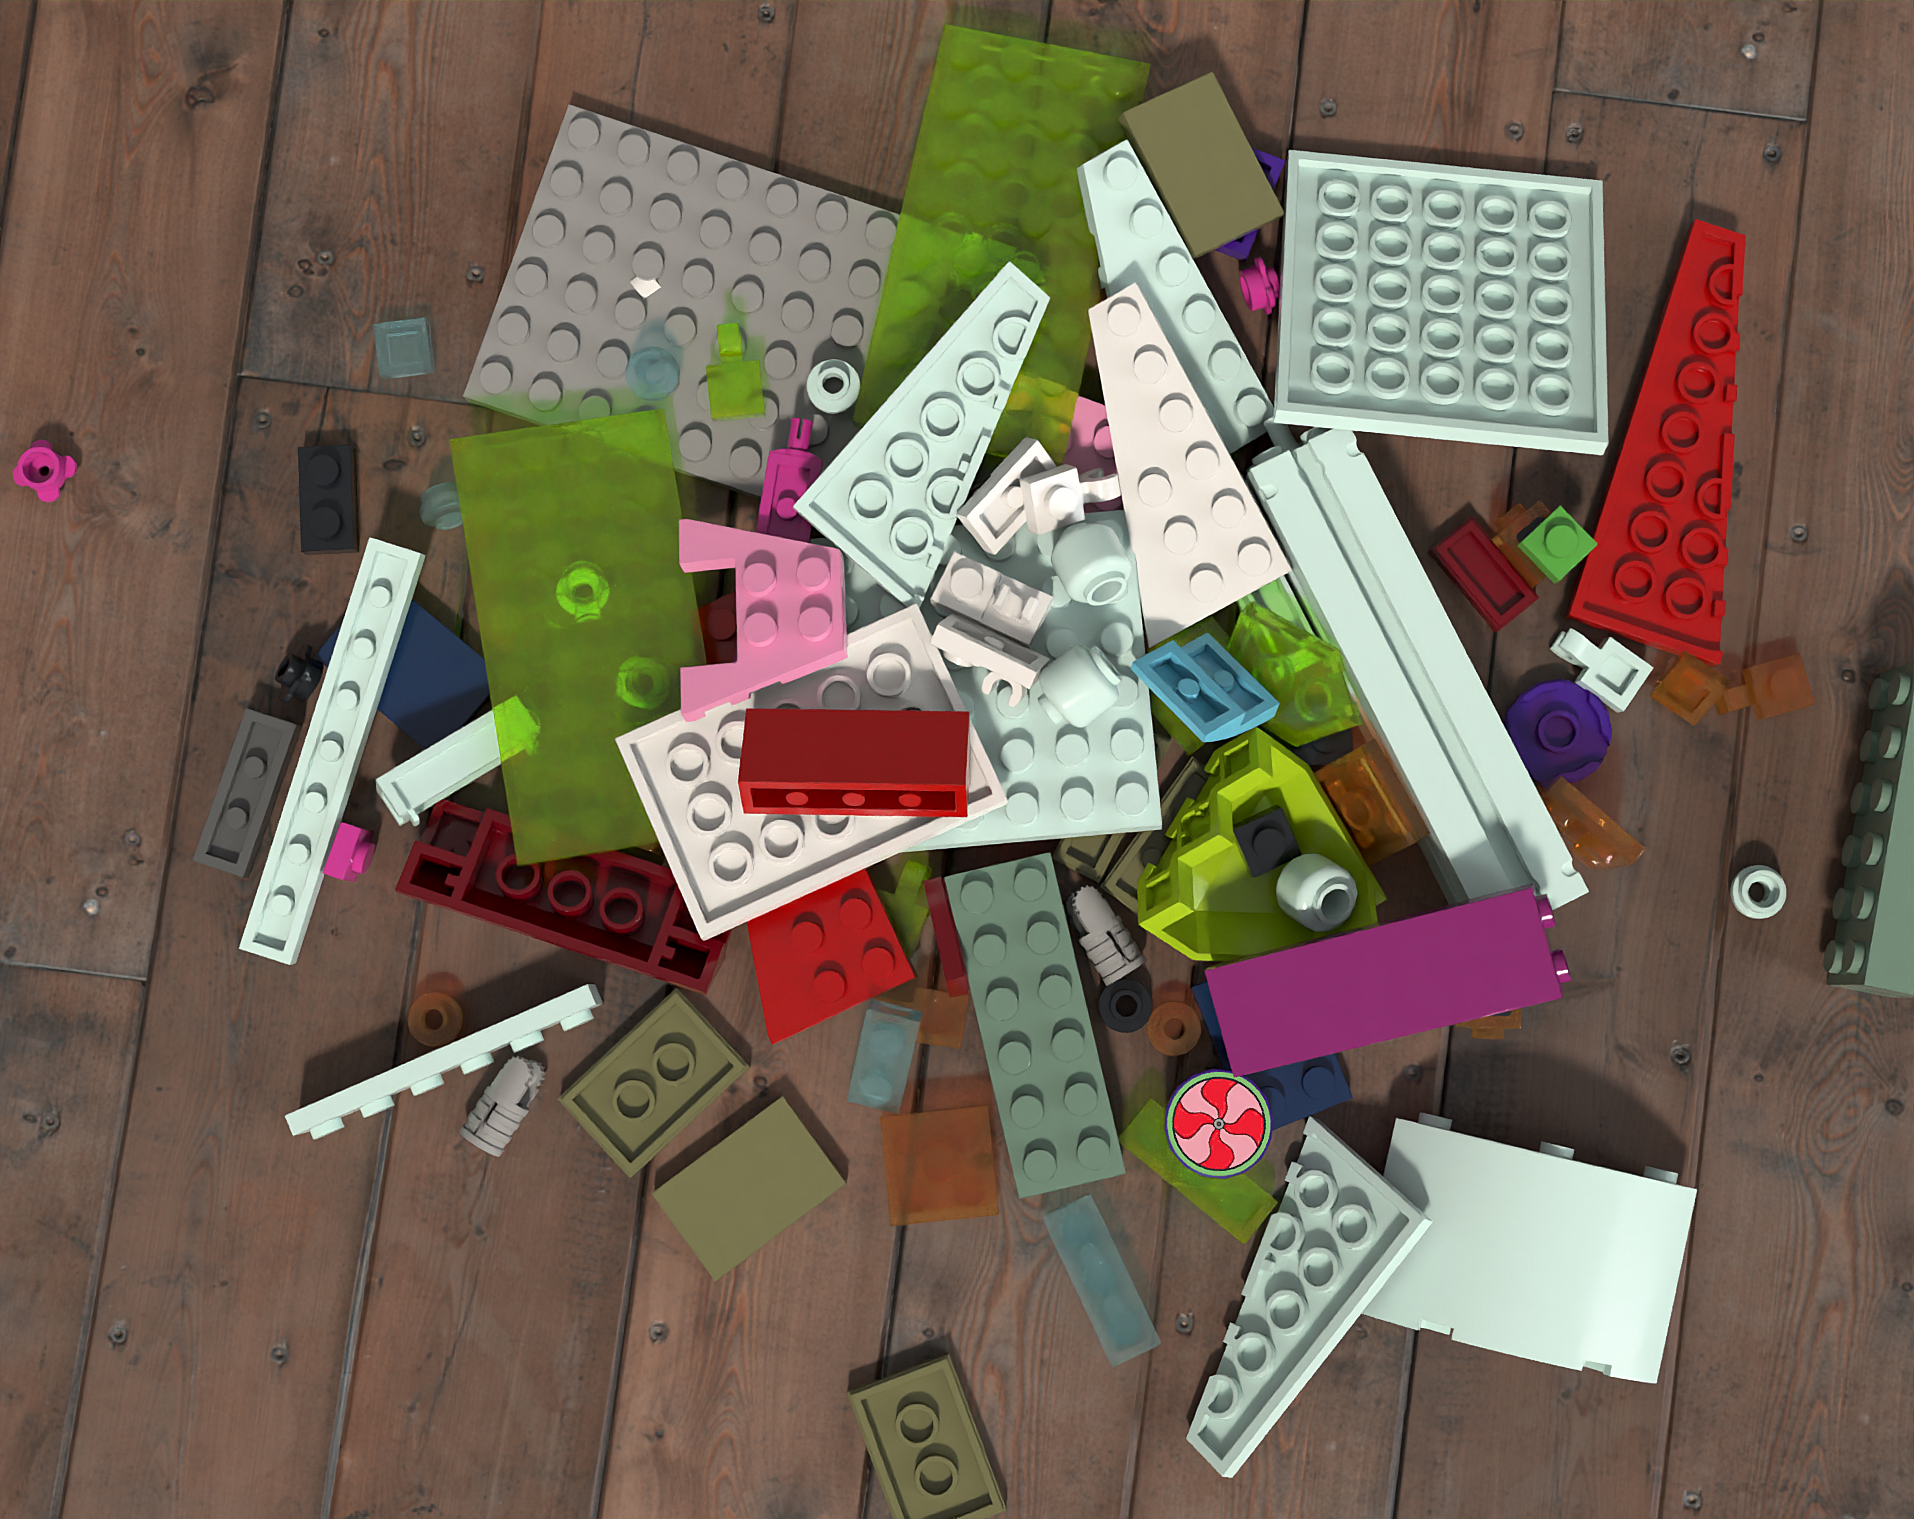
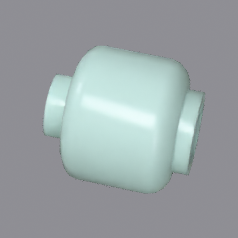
[1051,522,1132,606]
[1037,645,1122,728]
[1276,854,1357,932]

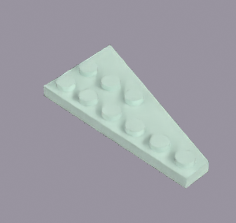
[1077,139,1274,454]
[793,261,1050,609]
[1186,1116,1433,1478]

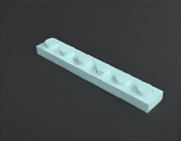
[285,984,603,1140]

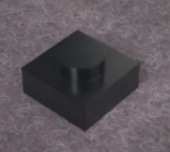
[1233,804,1302,878]

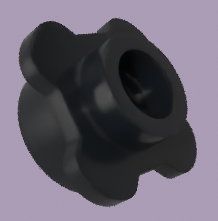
[275,644,324,703]

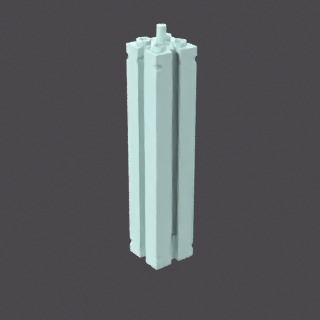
[1245,416,1589,910]

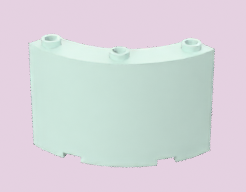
[1361,1112,1697,1384]

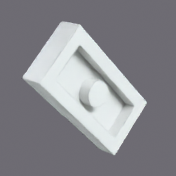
[956,437,1057,555]
[930,552,1053,649]
[930,612,1050,707]

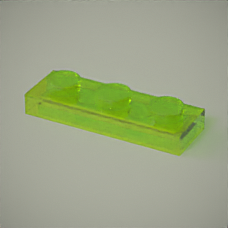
[1118,1097,1278,1245]

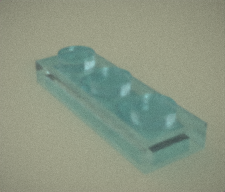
[1041,1193,1162,1368]

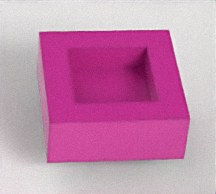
[323,822,375,882]

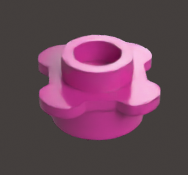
[1239,257,1280,315]
[13,440,77,502]

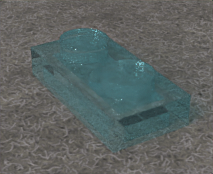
[847,999,923,1114]

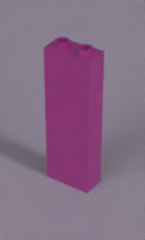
[1205,883,1571,1078]

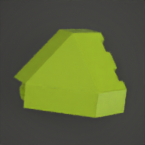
[1137,726,1388,961]

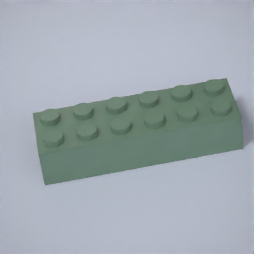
[1823,662,1914,998]
[944,852,1126,1199]

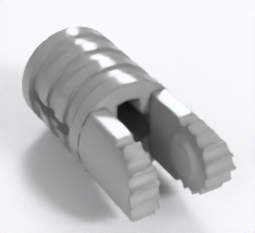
[1063,885,1147,986]
[459,1056,546,1157]

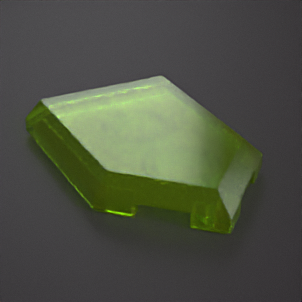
[1226,601,1363,747]

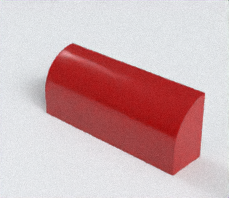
[738,708,970,817]

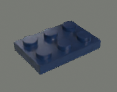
[1190,980,1353,1131]

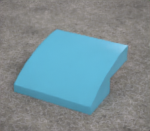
[1131,632,1280,742]

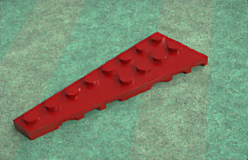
[1564,219,1746,667]
[689,590,918,1045]

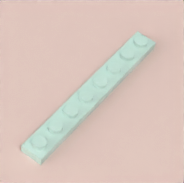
[239,537,426,965]

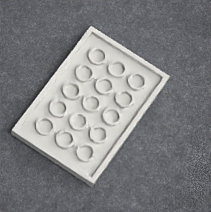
[615,603,1008,941]

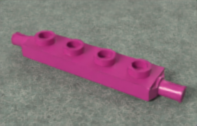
[734,418,823,662]

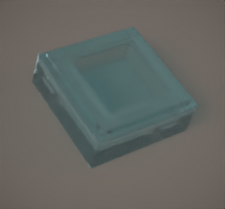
[373,317,435,380]

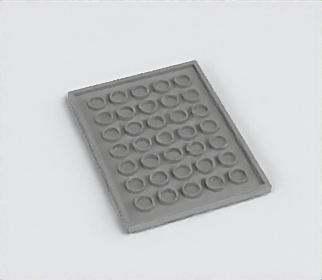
[463,104,964,500]

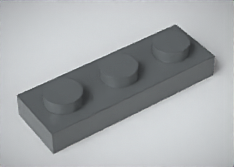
[192,708,302,878]

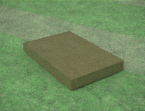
[1118,71,1285,260]
[558,988,751,1178]
[651,1095,847,1281]
[847,1352,1007,1519]

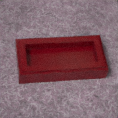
[1428,516,1540,633]
[923,877,970,998]

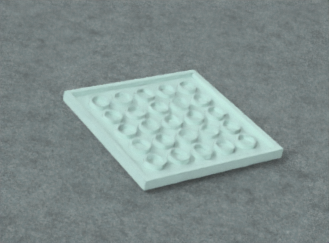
[1273,150,1608,455]
[811,510,1162,852]

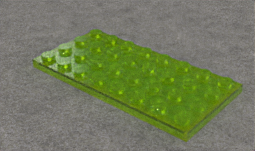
[852,24,1151,467]
[449,408,707,866]

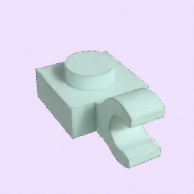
[1550,628,1654,713]

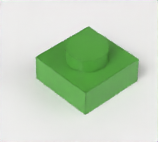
[1517,505,1598,584]

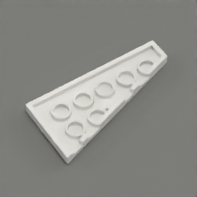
[1088,282,1293,648]

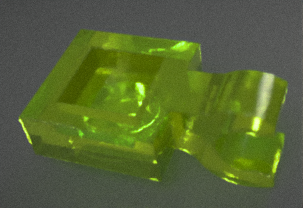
[706,322,766,422]
[878,860,933,959]

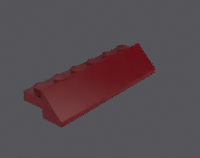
[395,799,734,995]

